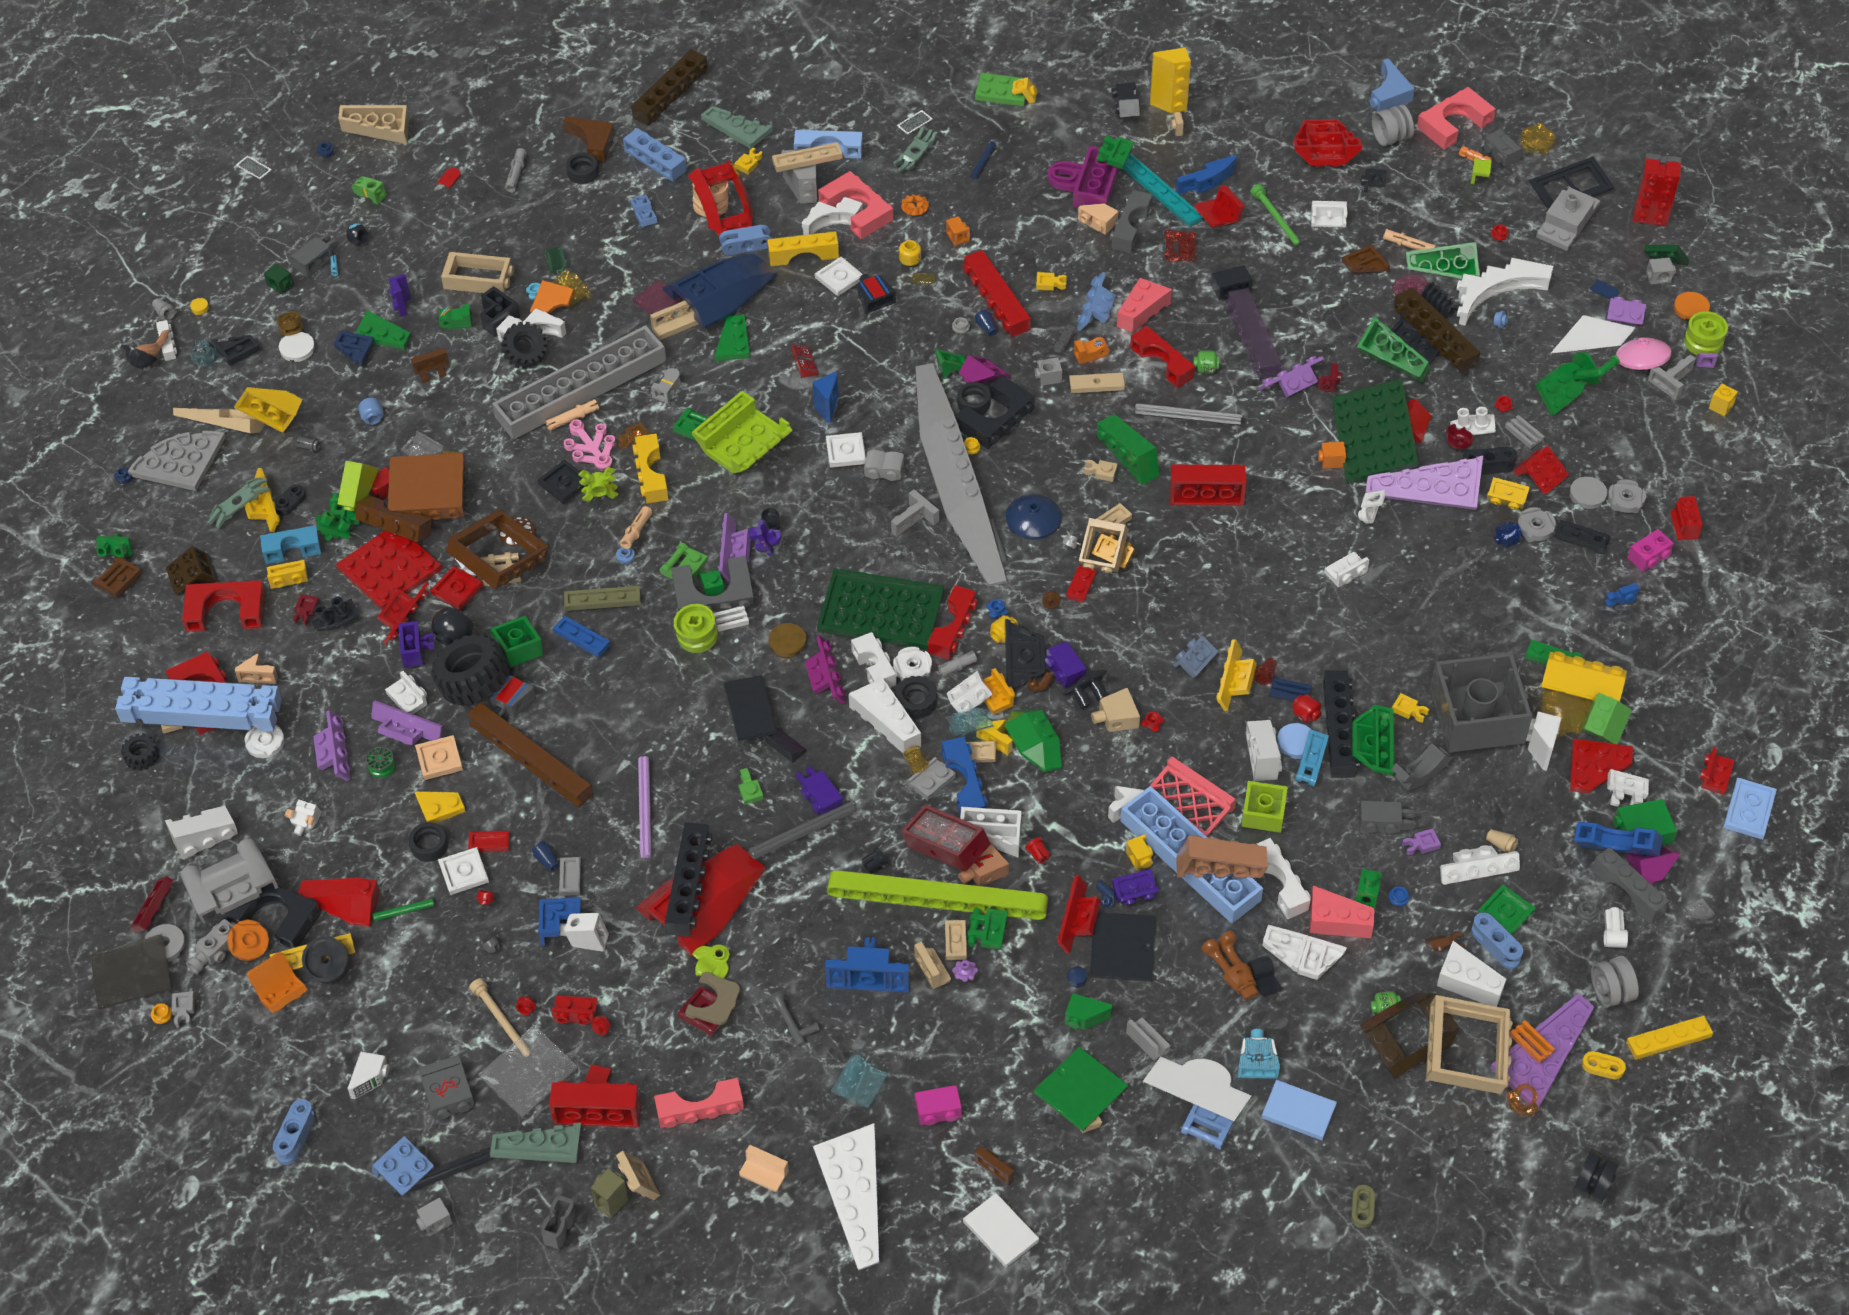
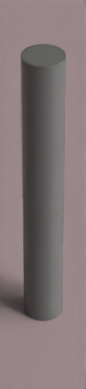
[989,519,1008,566]

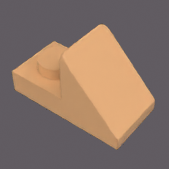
[235,654,278,684]

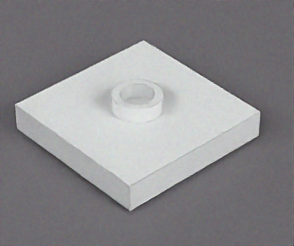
[815,257,863,296]
[826,432,866,468]
[438,847,489,895]

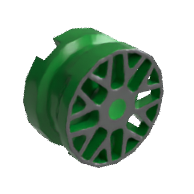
[366,747,396,778]

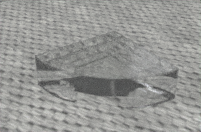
[1684,898,1715,919]

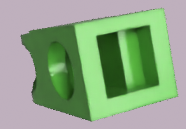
[352,176,387,205]

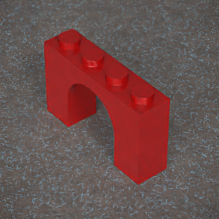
[182,580,265,632]
[165,651,227,736]

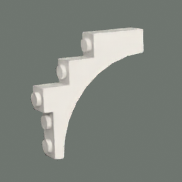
[1456,258,1553,326]

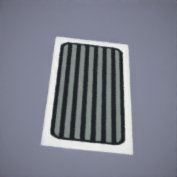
[897,110,932,134]
[236,156,272,179]

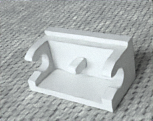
[1311,201,1347,227]

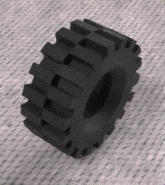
[501,321,548,369]

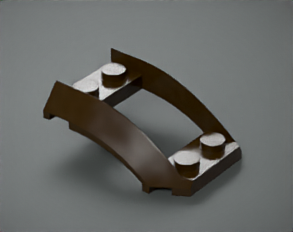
[1359,993,1459,1079]

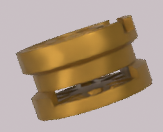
[276,311,304,336]

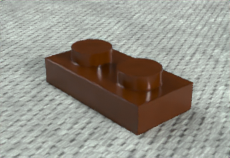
[975,1146,1014,1186]

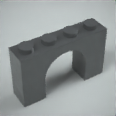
[671,556,754,612]

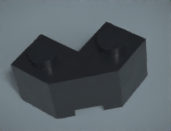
[1111,83,1140,118]

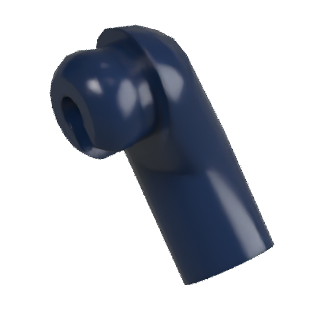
[1095,880,1115,908]

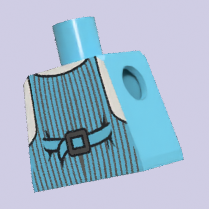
[1238,1029,1280,1078]

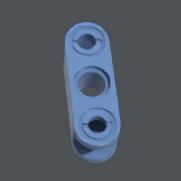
[719,225,772,255]
[1471,913,1523,969]
[273,1099,315,1165]

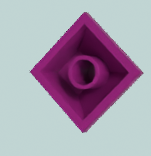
[958,355,1011,383]
[1625,844,1679,885]

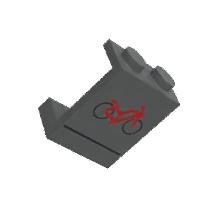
[418,1055,475,1120]

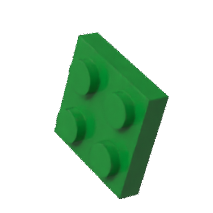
[1477,884,1536,935]

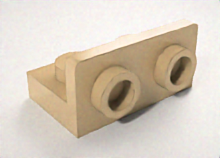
[914,942,951,989]

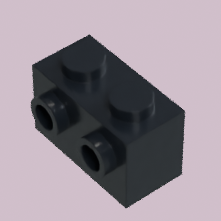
[1211,265,1253,300]

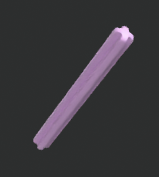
[638,756,651,859]

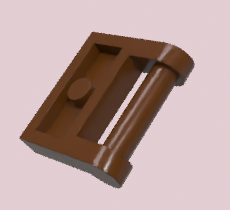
[91,557,142,598]

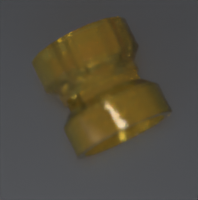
[903,746,929,773]

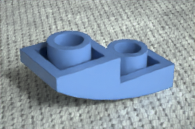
[630,195,657,227]

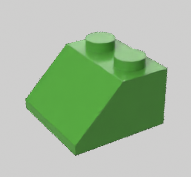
[1580,693,1632,744]

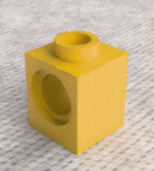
[1709,384,1738,417]

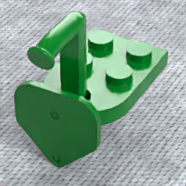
[1535,352,1620,415]

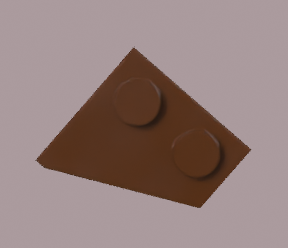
[1342,245,1390,273]

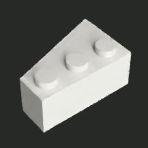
[960,807,1021,857]

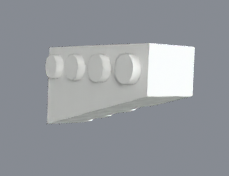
[849,678,921,754]

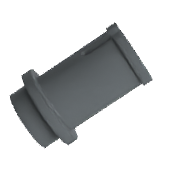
[296,436,321,452]

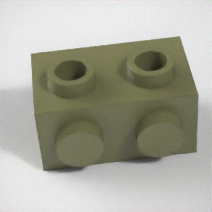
[591,1169,628,1219]

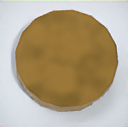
[769,623,806,657]

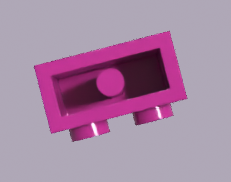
[1627,529,1674,572]
[915,1085,962,1125]

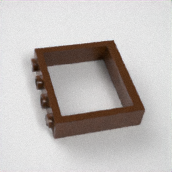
[446,509,549,590]

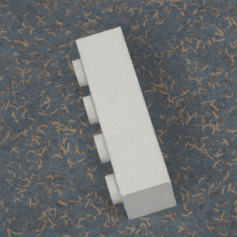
[156,320,177,361]

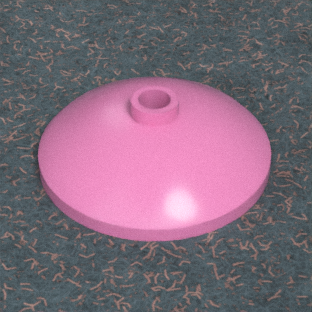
[1616,337,1671,370]

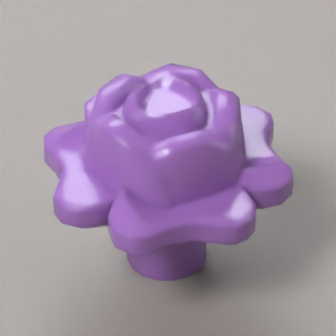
[952,959,978,982]

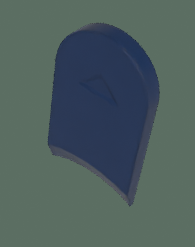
[1589,279,1619,299]

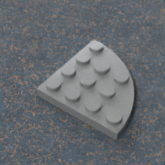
[128,431,226,491]

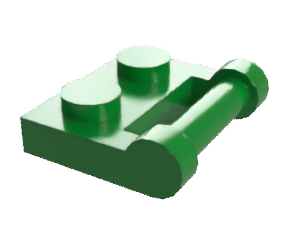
[673,408,709,441]

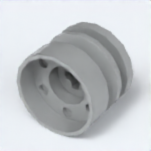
[1372,104,1414,146]

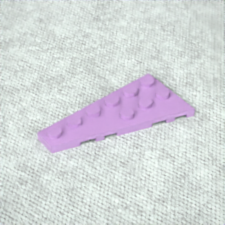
[1366,456,1483,510]

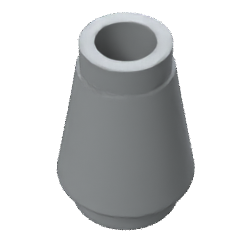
[152,298,175,320]

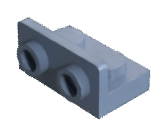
[1173,635,1219,678]

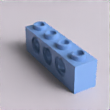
[623,128,687,182]

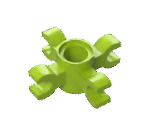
[579,467,618,502]

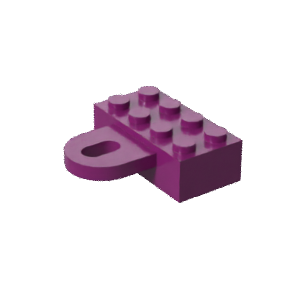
[1047,146,1121,208]

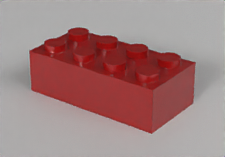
[1169,464,1246,506]
[549,1081,641,1127]

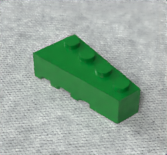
[1357,316,1431,383]

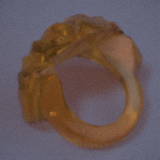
[1507,1083,1538,1116]

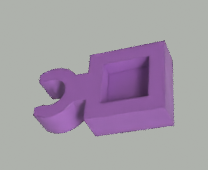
[1402,828,1441,855]

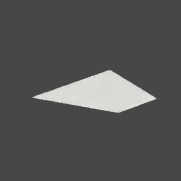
[1551,315,1635,353]

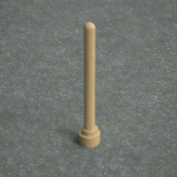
[469,978,531,1058]

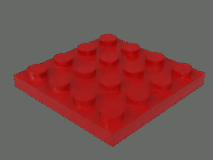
[336,530,442,610]

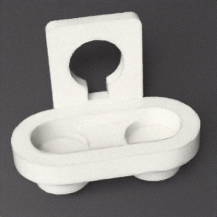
[1358,490,1386,524]

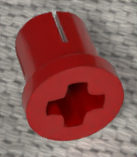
[1025,837,1051,864]

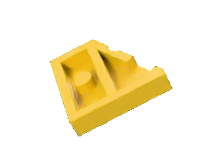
[415,792,466,823]

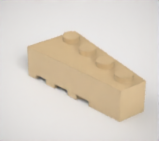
[338,105,410,144]

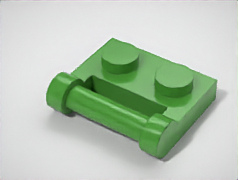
[659,542,708,580]

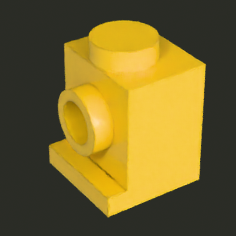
[1126,834,1153,870]

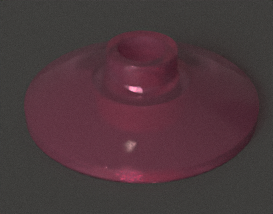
[1392,274,1427,295]

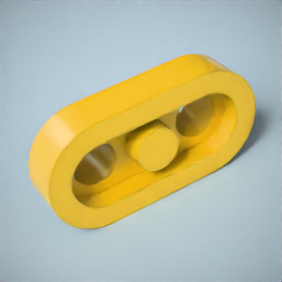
[1582,1051,1626,1079]

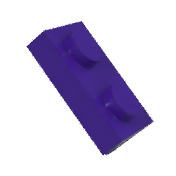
[388,274,411,317]
[1111,869,1159,905]

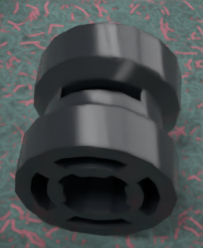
[761,508,780,530]

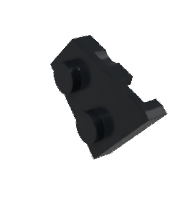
[212,335,260,365]

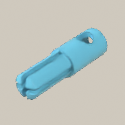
[331,255,338,276]

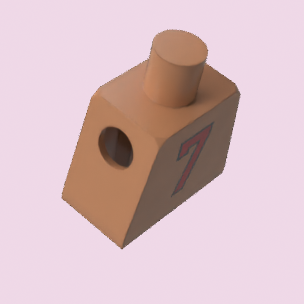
[958,843,1009,886]

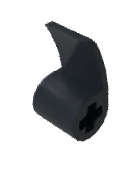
[1248,955,1282,997]

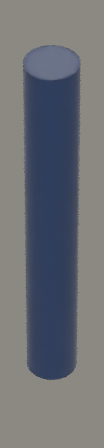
[971,141,996,179]

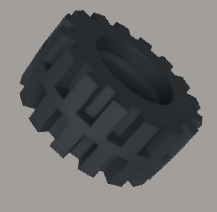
[121,733,159,771]

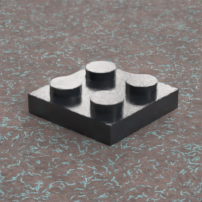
[538,460,587,504]

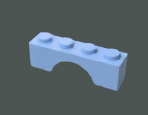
[794,130,863,158]

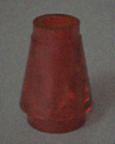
[1254,658,1277,685]

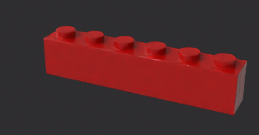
[962,250,1031,337]

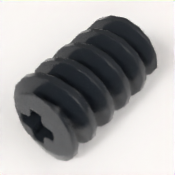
[1421,282,1460,319]

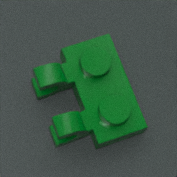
[1097,135,1134,169]

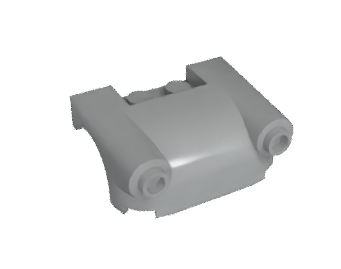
[180,839,278,923]

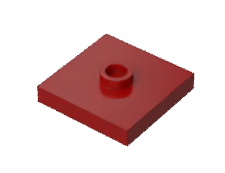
[430,566,484,610]

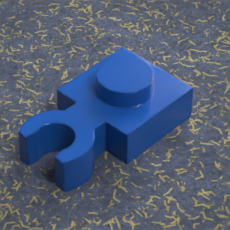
[1604,583,1639,607]

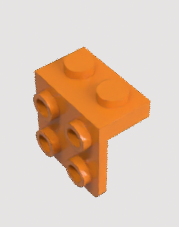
[247,952,308,1014]

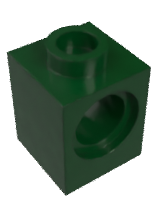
[264,263,294,295]

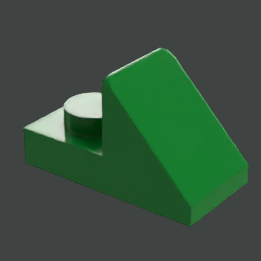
[935,349,966,379]

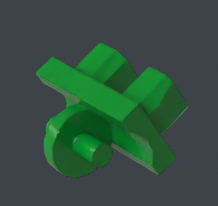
[315,510,351,542]
[96,534,133,557]

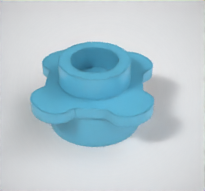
[526,283,541,300]

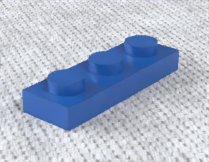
[553,616,610,658]

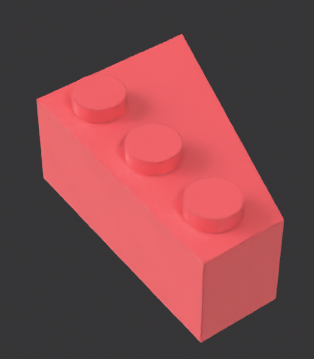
[1117,278,1172,333]
[1309,886,1374,938]

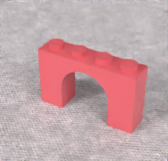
[1417,87,1496,149]
[818,171,894,239]

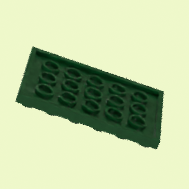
[1331,379,1419,484]
[817,568,944,650]

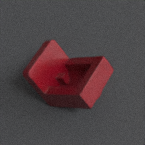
[1317,364,1341,392]

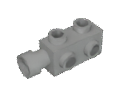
[186,919,235,974]

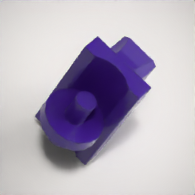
[749,520,782,556]

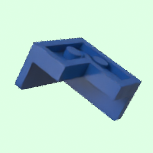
[538,897,583,946]

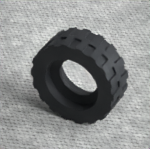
[895,676,937,719]

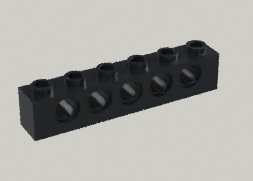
[1323,670,1359,778]
[665,822,712,937]

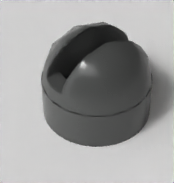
[482,936,500,953]

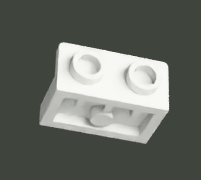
[1324,552,1369,587]
[385,671,427,714]
[947,671,992,716]

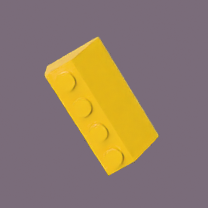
[1150,47,1191,113]
[1541,652,1627,702]

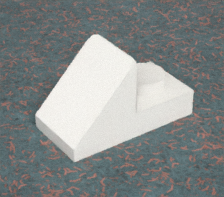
[1108,786,1144,823]

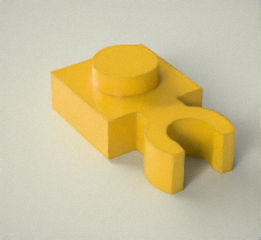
[734,148,763,175]
[1036,272,1067,291]
[1392,693,1429,723]

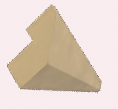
[173,408,265,433]

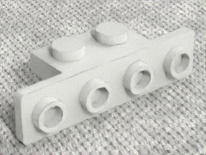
[1440,845,1520,885]

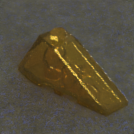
[1539,690,1592,737]

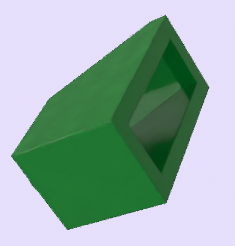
[697,568,724,596]
[1065,993,1113,1030]

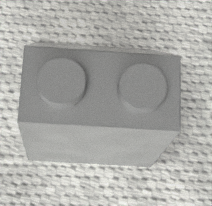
[781,150,817,203]

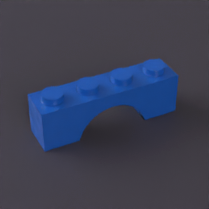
[941,737,988,817]
[1574,822,1663,856]

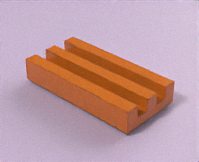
[1509,1020,1555,1064]

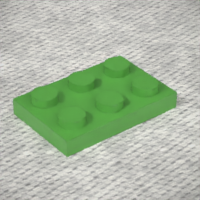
[975,73,1026,106]

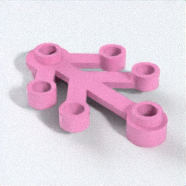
[564,419,616,471]

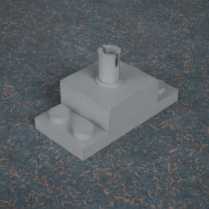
[1536,187,1600,251]

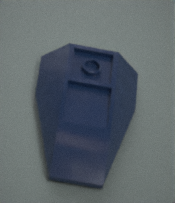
[662,254,777,329]

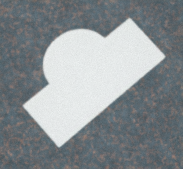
[1143,1057,1251,1121]

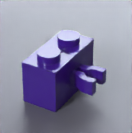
[399,621,435,668]

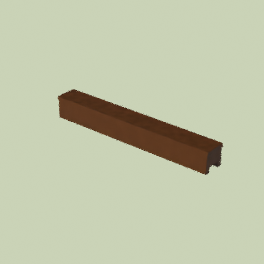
[467,702,593,808]

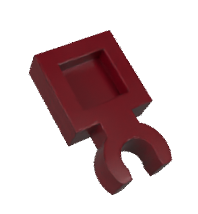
[293,594,320,626]

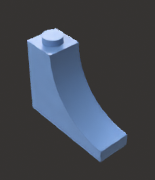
[1370,59,1415,112]

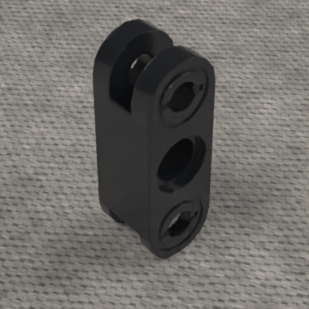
[1462,447,1517,475]

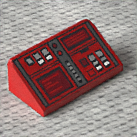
[791,344,818,378]

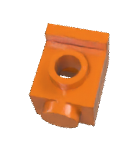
[946,216,970,246]

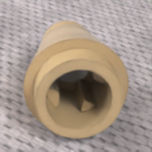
[1486,829,1518,853]

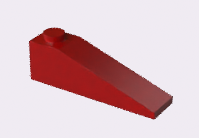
[298,878,380,927]

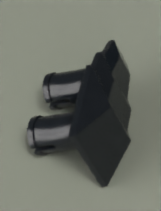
[312,596,359,631]
[1063,670,1108,709]

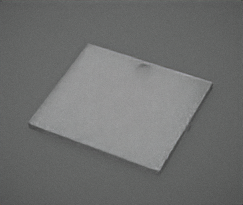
[478,1025,578,1118]

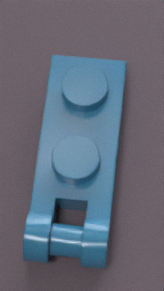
[1295,729,1329,787]

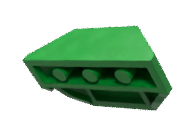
[1352,705,1394,775]
[1004,708,1062,772]

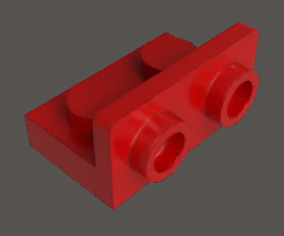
[1700,747,1734,795]
[551,996,598,1025]

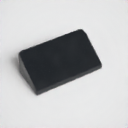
[765,728,806,763]

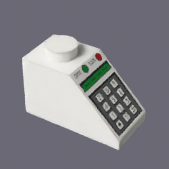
[348,1052,390,1099]

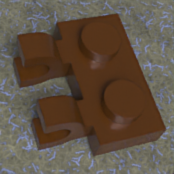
[411,348,449,383]

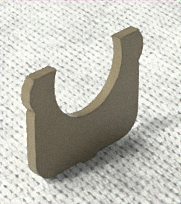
[685,972,740,1025]

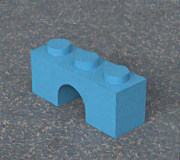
[260,525,321,564]

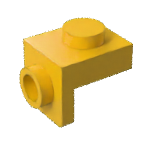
[1012,77,1038,104]

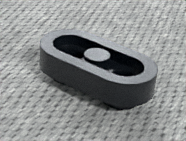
[275,485,306,516]

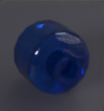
[1493,520,1523,548]

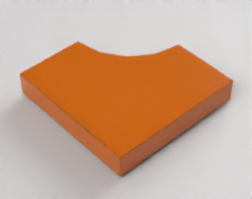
[530,280,575,315]

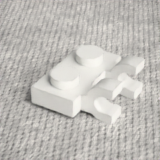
[1607,769,1649,807]

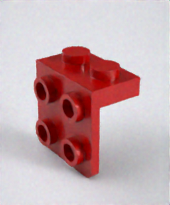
[1194,185,1245,227]

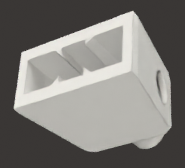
[560,913,609,951]

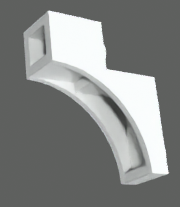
[802,197,863,235]
[497,308,566,342]

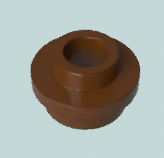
[1042,591,1061,609]

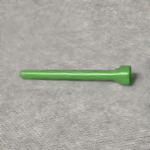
[1250,184,1300,245]

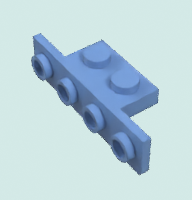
[1077,272,1116,331]

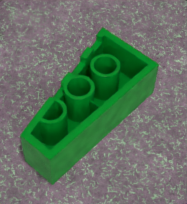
[1097,414,1159,485]

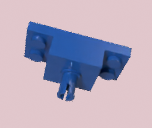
[825,937,910,993]

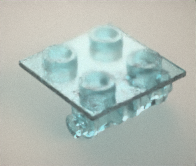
[946,708,993,736]
[831,1055,888,1108]

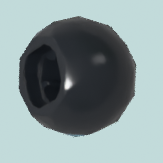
[346,223,368,245]

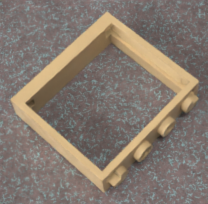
[1426,995,1512,1094]

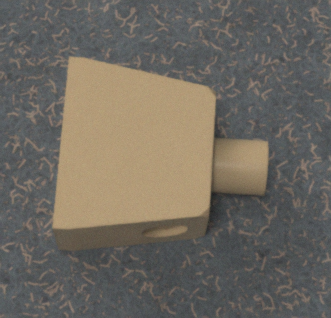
[1091,688,1140,731]

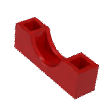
[1130,326,1195,388]
[928,585,978,660]

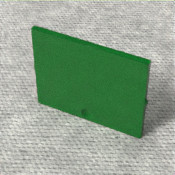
[1034,1047,1128,1131]

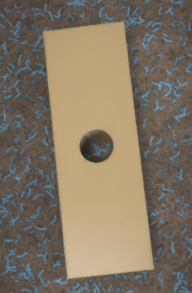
[1069,373,1125,393]

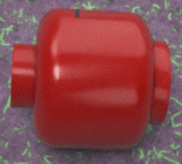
[1292,694,1322,723]

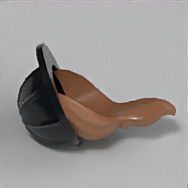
[121,330,170,369]

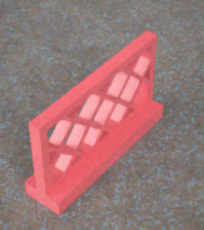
[1149,757,1236,838]

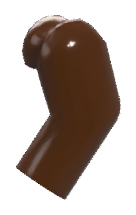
[1027,672,1054,692]

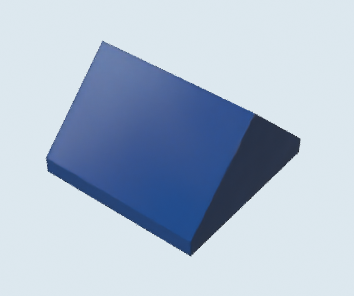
[812,372,839,423]

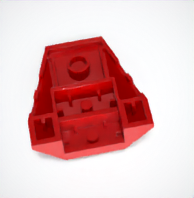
[1293,119,1363,167]

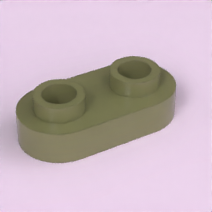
[1351,1185,1375,1228]

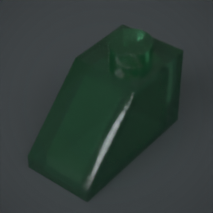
[542,247,567,274]

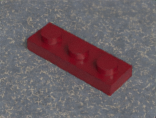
[129,876,174,933]

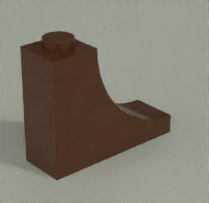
[563,116,615,163]

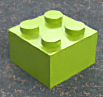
[1241,781,1288,833]

